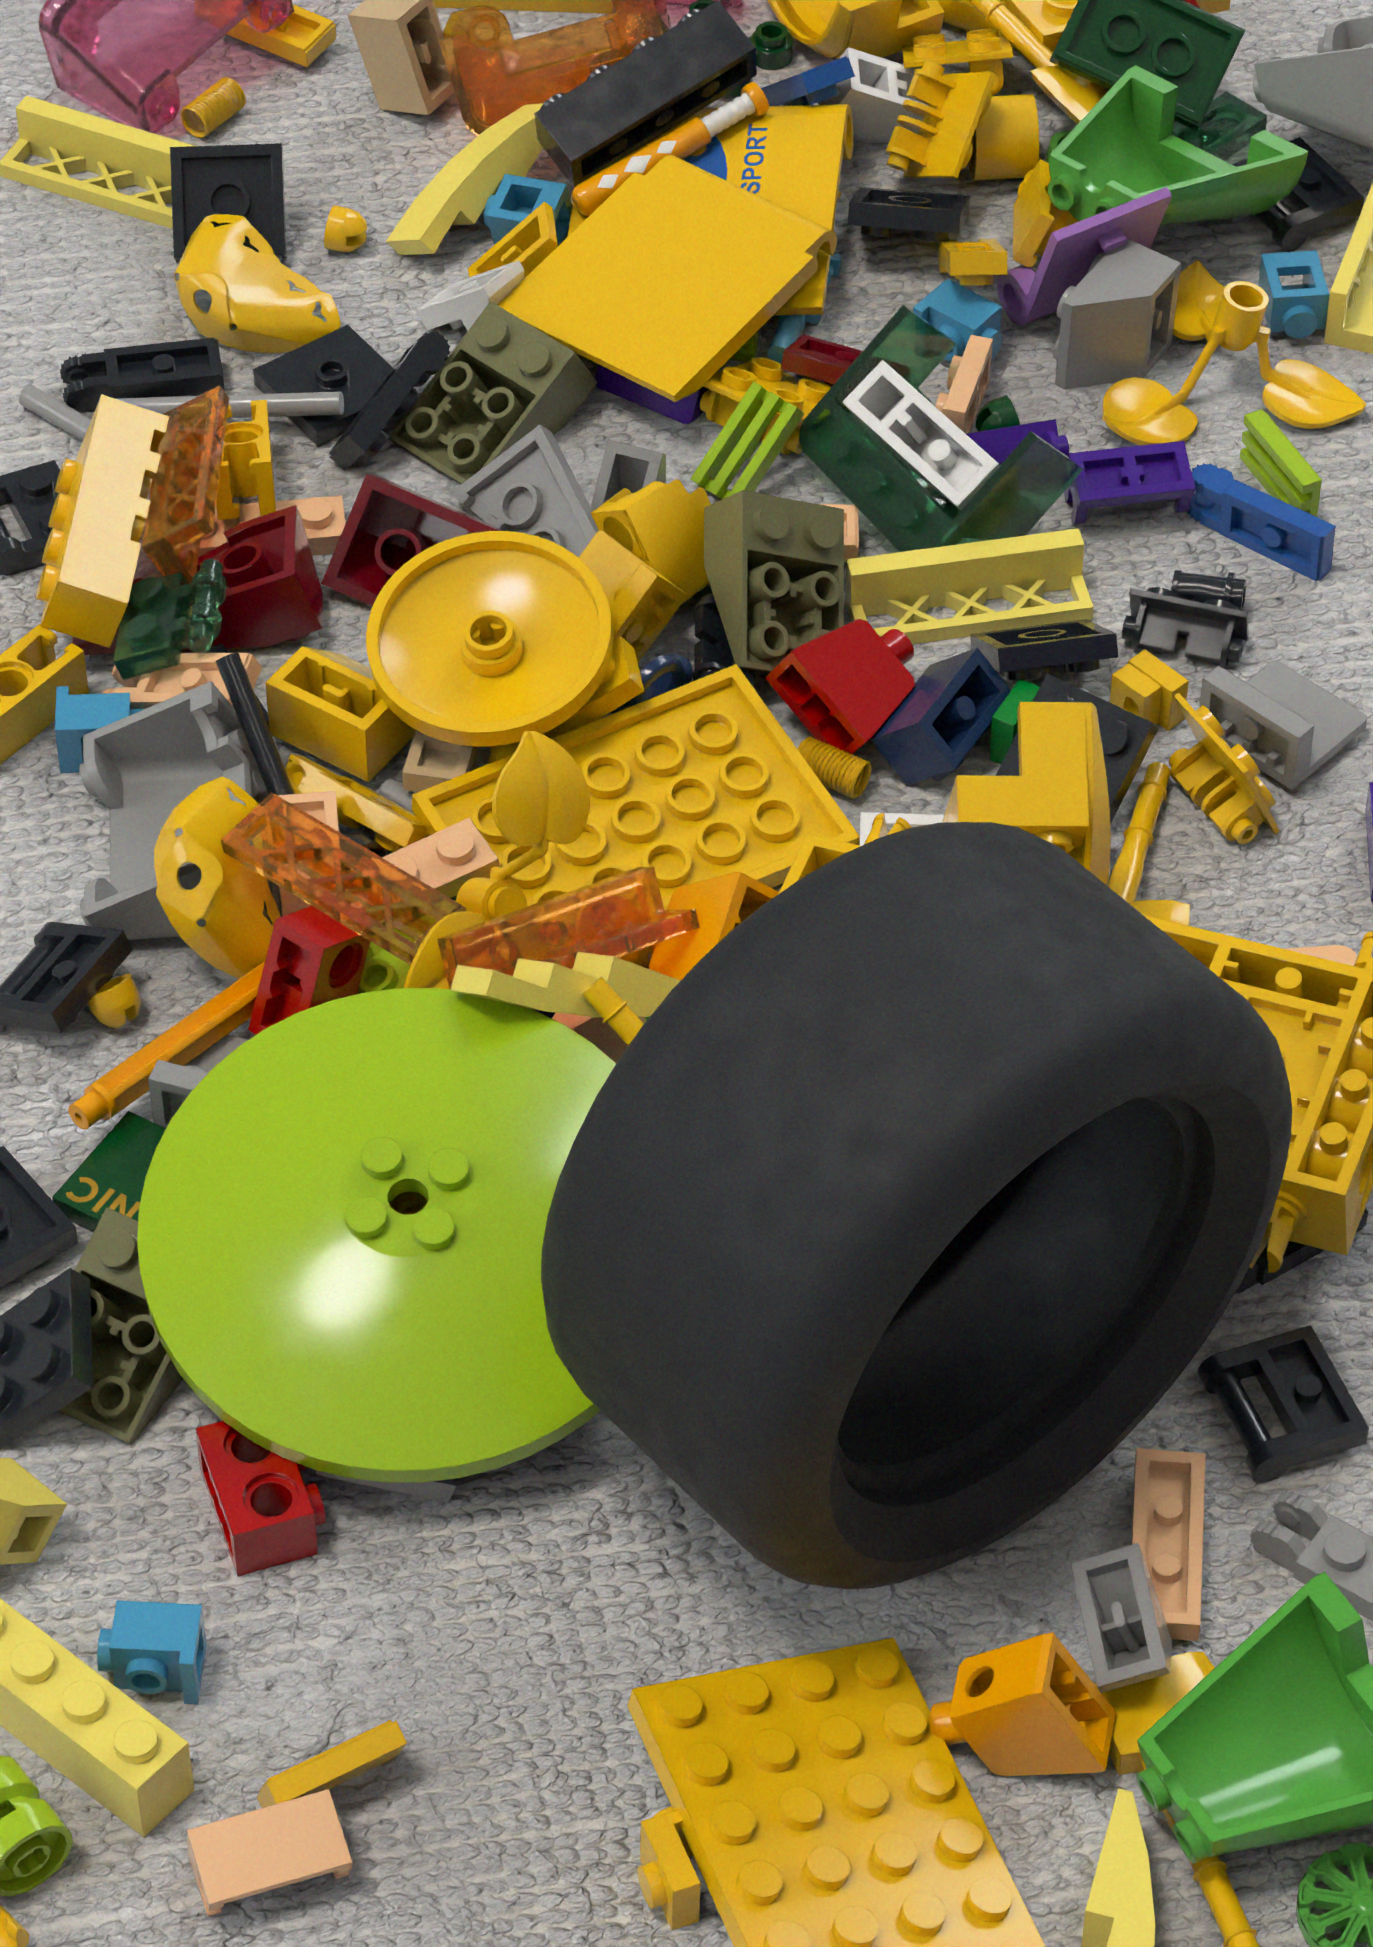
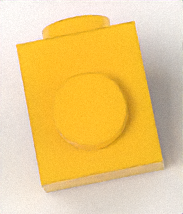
[637,1806,701,1930]

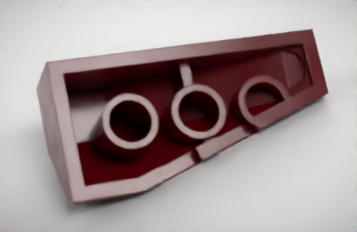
[321,474,503,606]
[72,505,323,655]

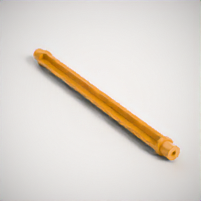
[68,906,345,1130]

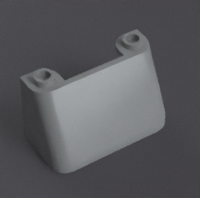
[1253,15,1373,151]
[79,681,280,940]

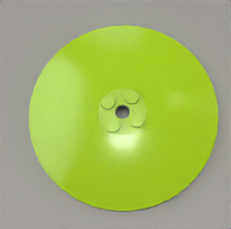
[137,988,616,1483]

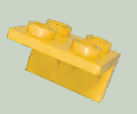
[578,531,688,663]

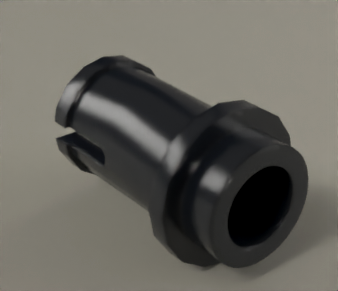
[1171,570,1247,611]

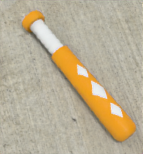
[572,82,769,216]

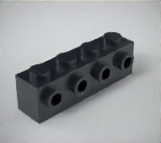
[534,0,757,188]

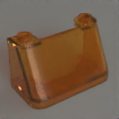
[439,0,669,136]

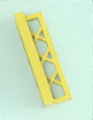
[0,95,194,229]
[1324,183,1373,354]
[845,528,1094,644]

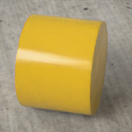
[968,94,1039,180]

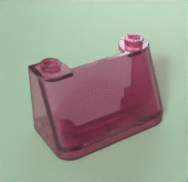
[38,0,294,134]

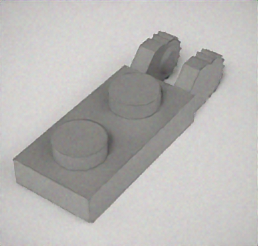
[1249,1490,1373,1621]

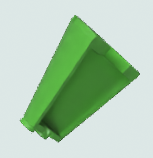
[1048,65,1308,226]
[1136,1571,1373,1864]

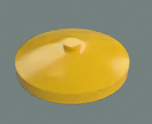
[366,531,614,747]

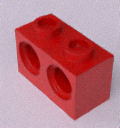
[248,901,373,1035]
[195,1421,326,1577]

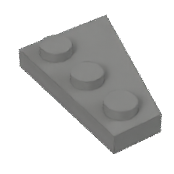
[451,425,599,557]

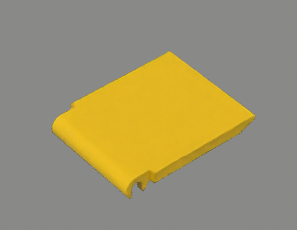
[497,155,837,402]

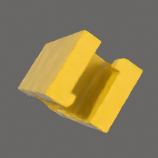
[1013,159,1079,267]
[209,399,276,520]
[0,624,89,765]

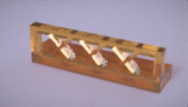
[142,385,229,591]
[221,792,467,965]
[437,867,700,989]

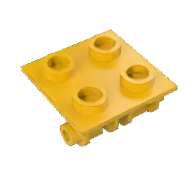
[902,29,1013,96]
[885,61,996,178]
[700,357,847,455]
[1168,692,1280,844]

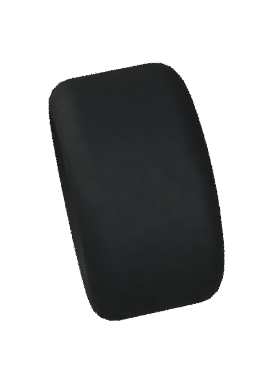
[541,822,1292,1589]

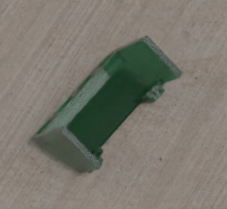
[799,304,1083,552]

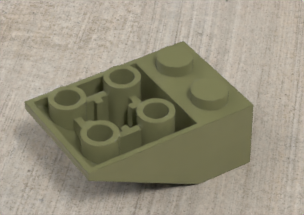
[389,301,597,485]
[704,490,844,674]
[58,1207,183,1445]

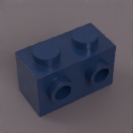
[871,647,1011,786]

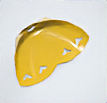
[174,214,341,353]
[154,776,281,979]

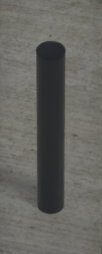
[215,652,295,807]

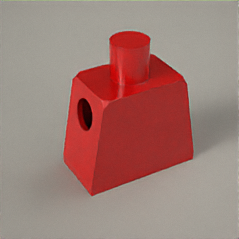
[765,619,915,759]

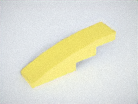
[386,103,543,255]
[450,952,680,1018]
[1081,1788,1155,1947]

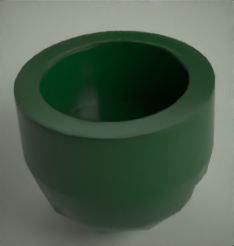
[975,395,1020,432]

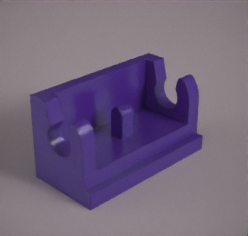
[1063,441,1196,524]

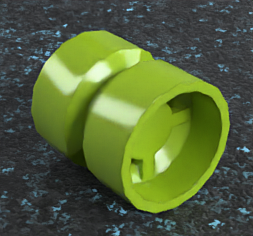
[0,1755,73,1896]

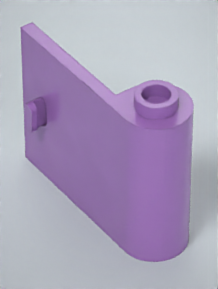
[997,187,1172,326]

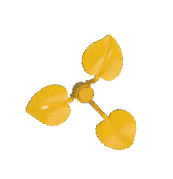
[1102,260,1366,445]
[404,731,649,989]

